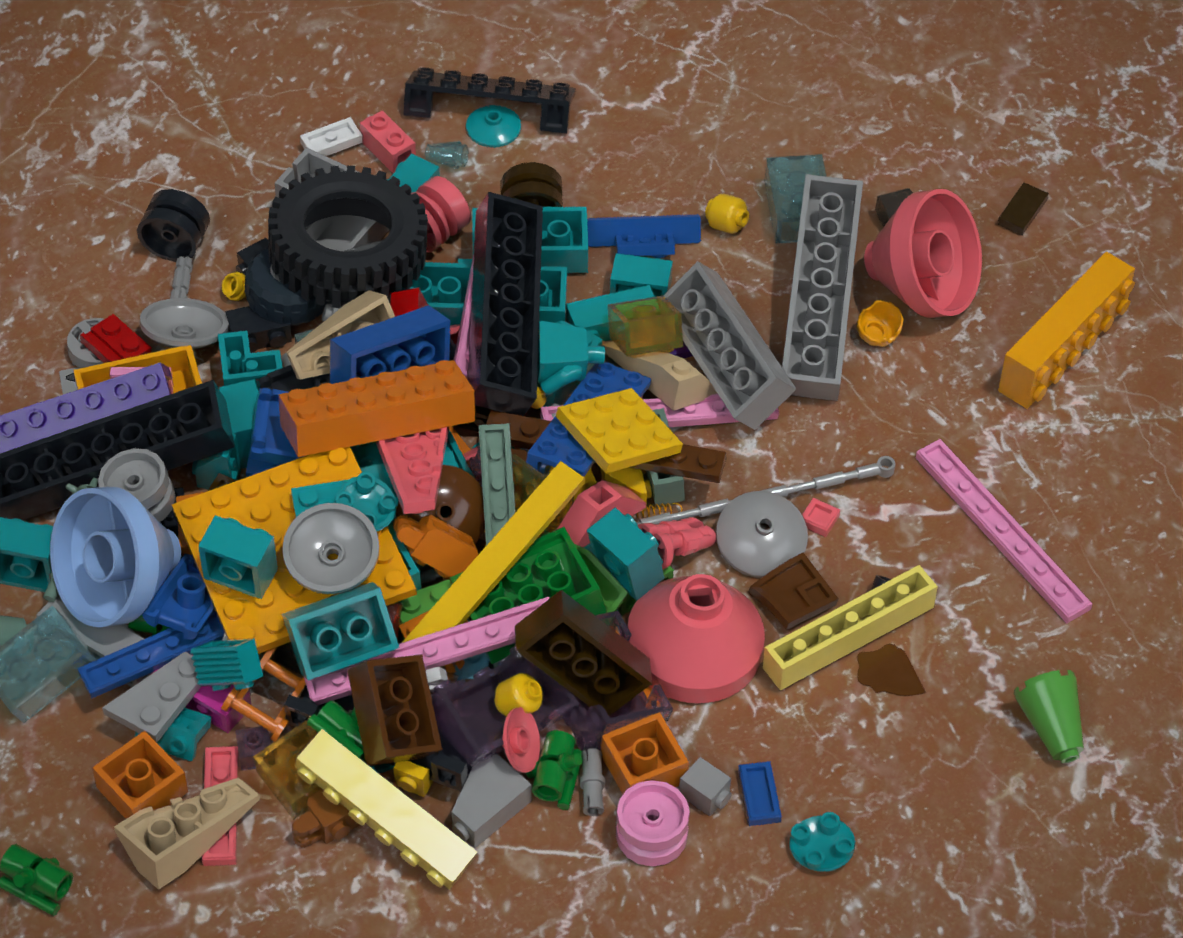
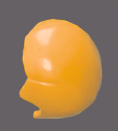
[856,300,904,347]

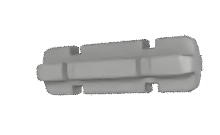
[170,256,193,299]

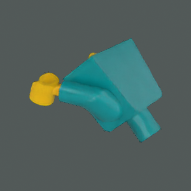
[532,320,605,409]

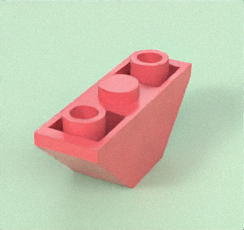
[557,480,646,547]

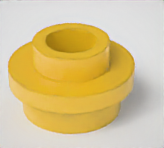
[222,272,245,301]

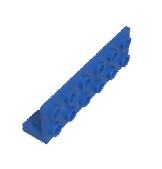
[524,362,651,486]

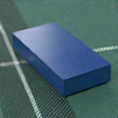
[738,761,782,826]

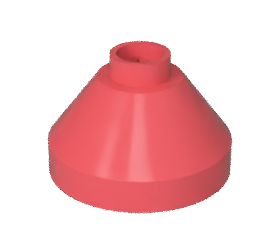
[864,189,982,318]
[626,574,765,703]

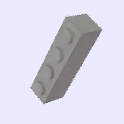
[36,593,151,687]

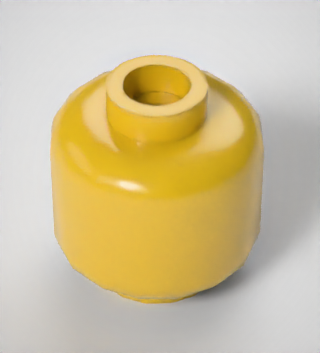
[705,194,749,234]
[494,673,543,717]

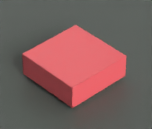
[802,498,840,537]

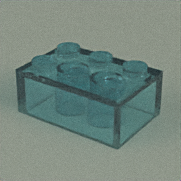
[764,154,826,244]
[0,605,98,723]

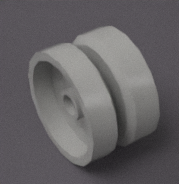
[98,448,176,522]

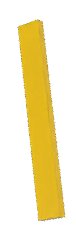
[402,461,586,643]

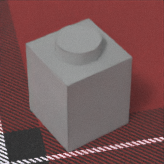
[679,757,732,816]

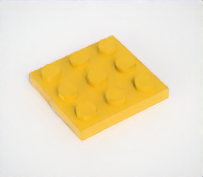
[555,388,683,473]

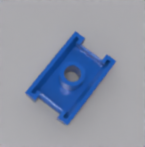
[142,553,215,639]

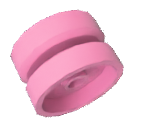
[616,780,690,867]

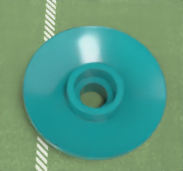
[466,105,521,148]

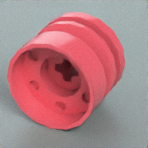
[411,176,471,252]

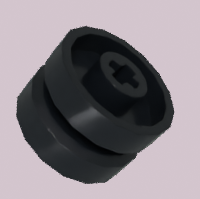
[137,189,210,262]

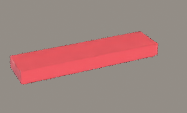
[202,746,239,866]

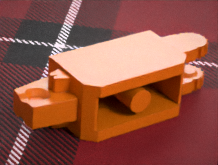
[392,515,478,580]

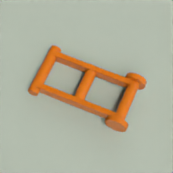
[221,646,306,743]

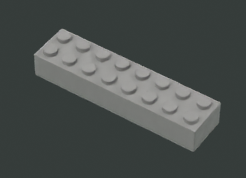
[782,174,863,401]

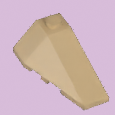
[286,291,395,379]
[602,337,718,411]
[114,778,260,890]

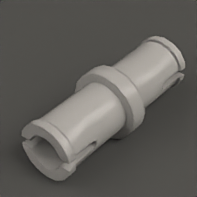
[580,749,605,816]

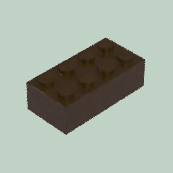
[515,590,652,719]

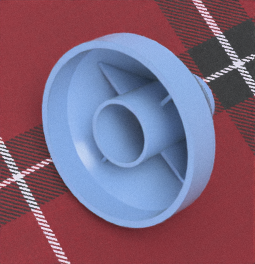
[50,486,181,627]

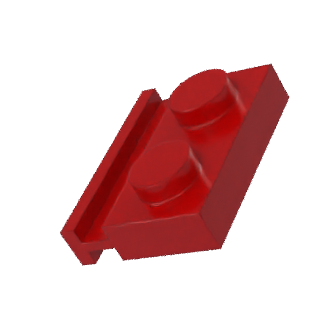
[80,314,152,363]

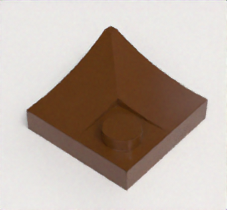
[748,552,839,630]

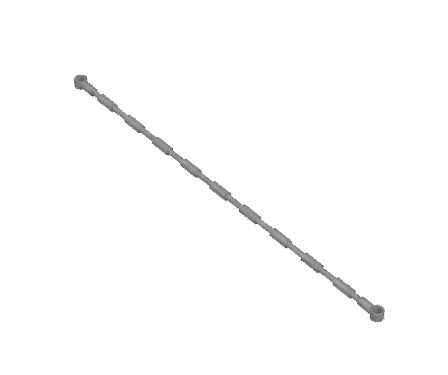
[420,456,895,584]

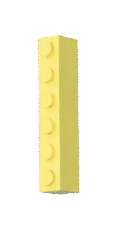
[762,565,938,691]
[295,729,477,890]

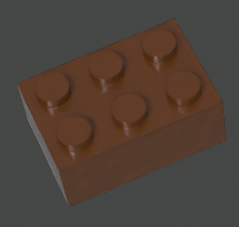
[347,654,442,766]

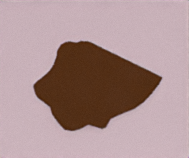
[857,644,926,696]

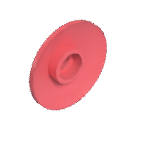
[502,707,540,773]

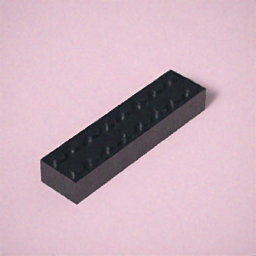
[468,191,543,416]
[0,380,235,520]

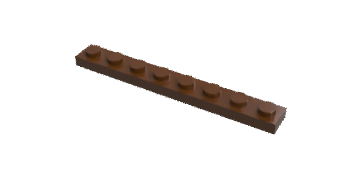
[486,411,726,483]

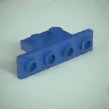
[587,214,701,258]

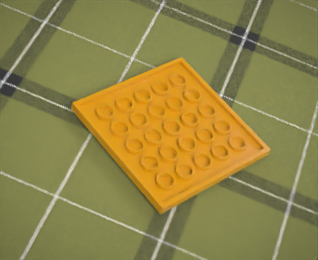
[172,447,417,654]

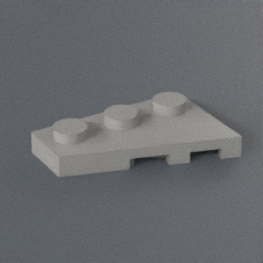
[102,652,201,742]

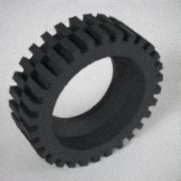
[268,165,428,308]

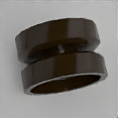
[500,162,563,207]

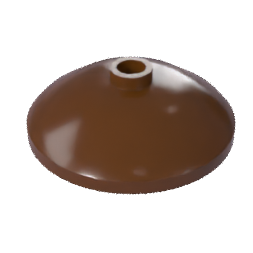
[395,465,485,545]

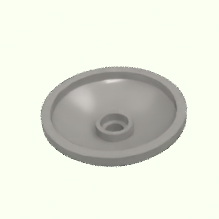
[140,298,229,350]
[716,491,808,578]
[283,503,379,594]

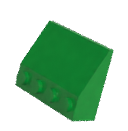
[450,527,607,664]

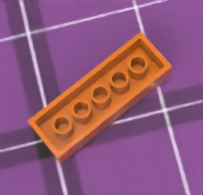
[278,360,475,457]

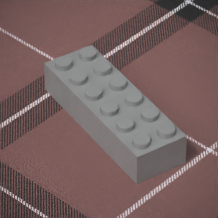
[658,261,797,430]

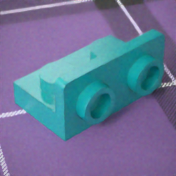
[135,708,212,761]

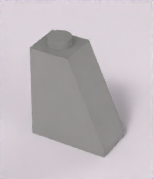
[452,744,532,848]

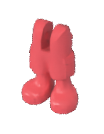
[638,517,716,570]

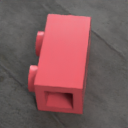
[360,110,416,173]

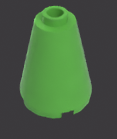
[1014,670,1084,763]

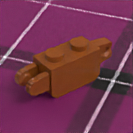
[292,771,398,848]

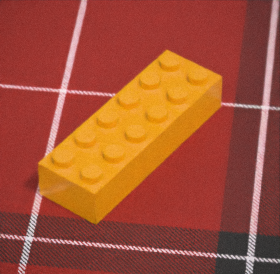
[998,251,1135,409]

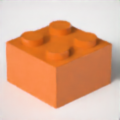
[601,712,689,794]
[92,730,188,819]

